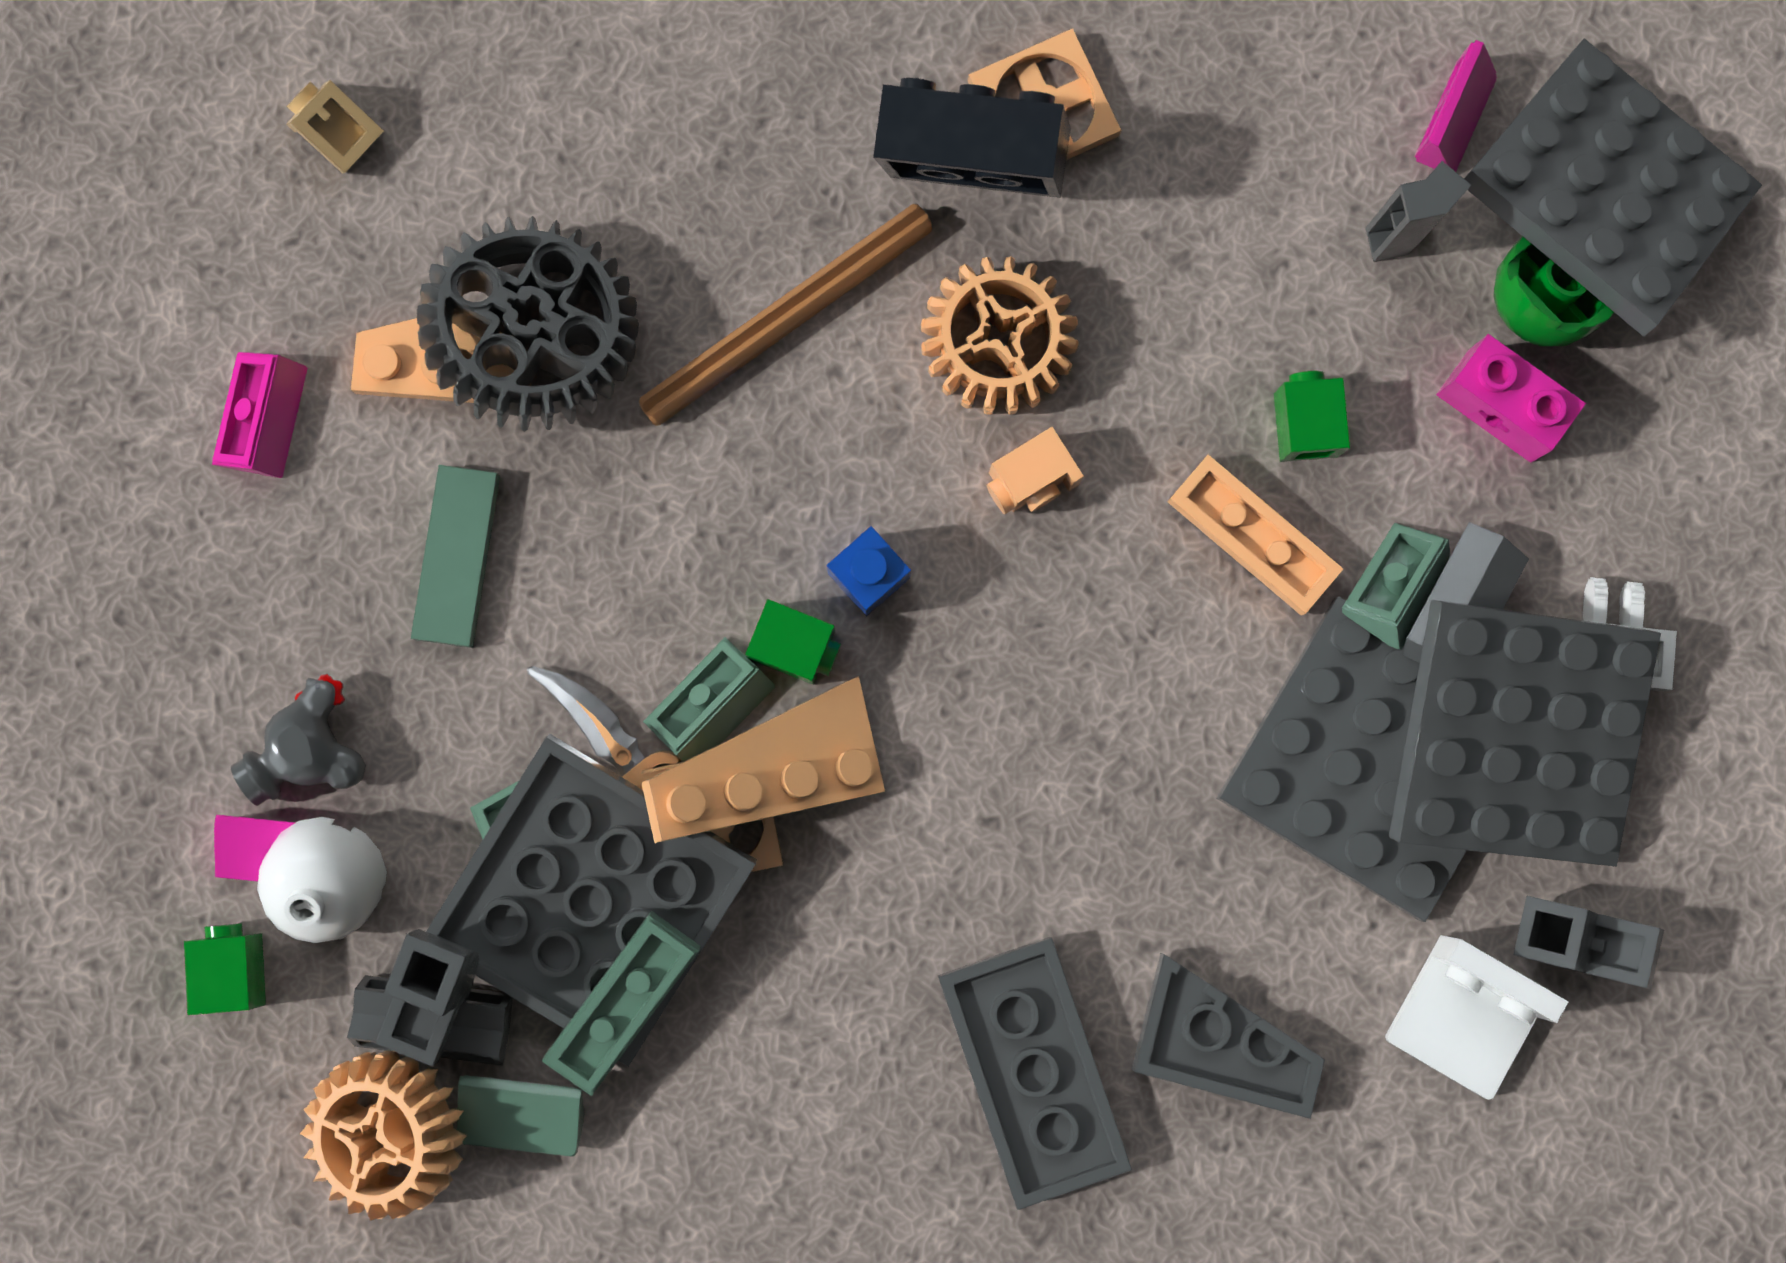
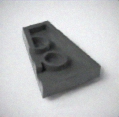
[1132,953,1325,1119]

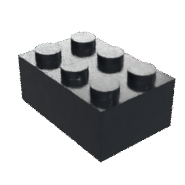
[873,78,1071,198]

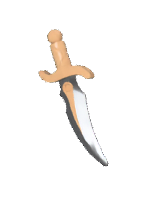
[527,666,681,790]

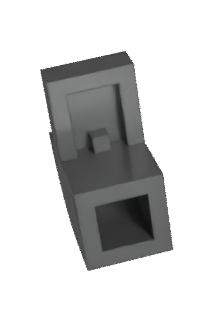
[1513,895,1664,989]
[375,929,479,1066]

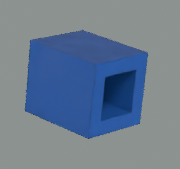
[826,526,911,617]

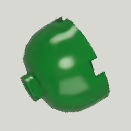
[1493,236,1613,347]

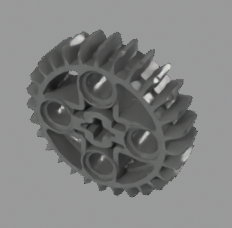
[416,216,639,432]

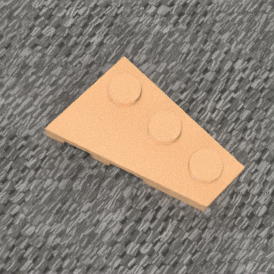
[351,318,531,403]

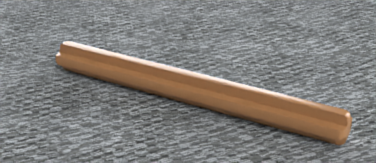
[639,204,932,426]

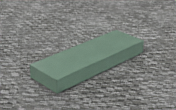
[411,465,500,648]
[542,911,701,1096]

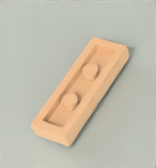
[1167,454,1343,616]

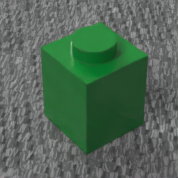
[1274,371,1350,462]
[745,599,841,685]
[184,923,266,1015]

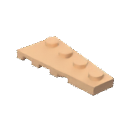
[642,676,885,843]

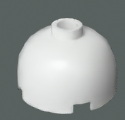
[257,817,387,943]

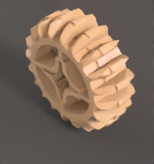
[921,256,1079,415]
[300,1050,467,1221]

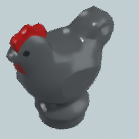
[231,674,366,806]

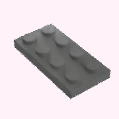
[937,937,1132,1210]

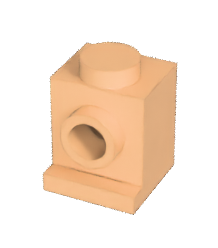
[986,427,1084,514]

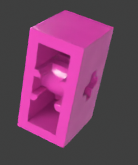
[1436,334,1586,463]

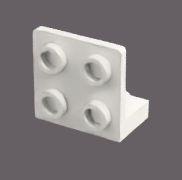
[1385,935,1568,1100]

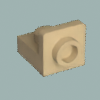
[286,80,384,174]

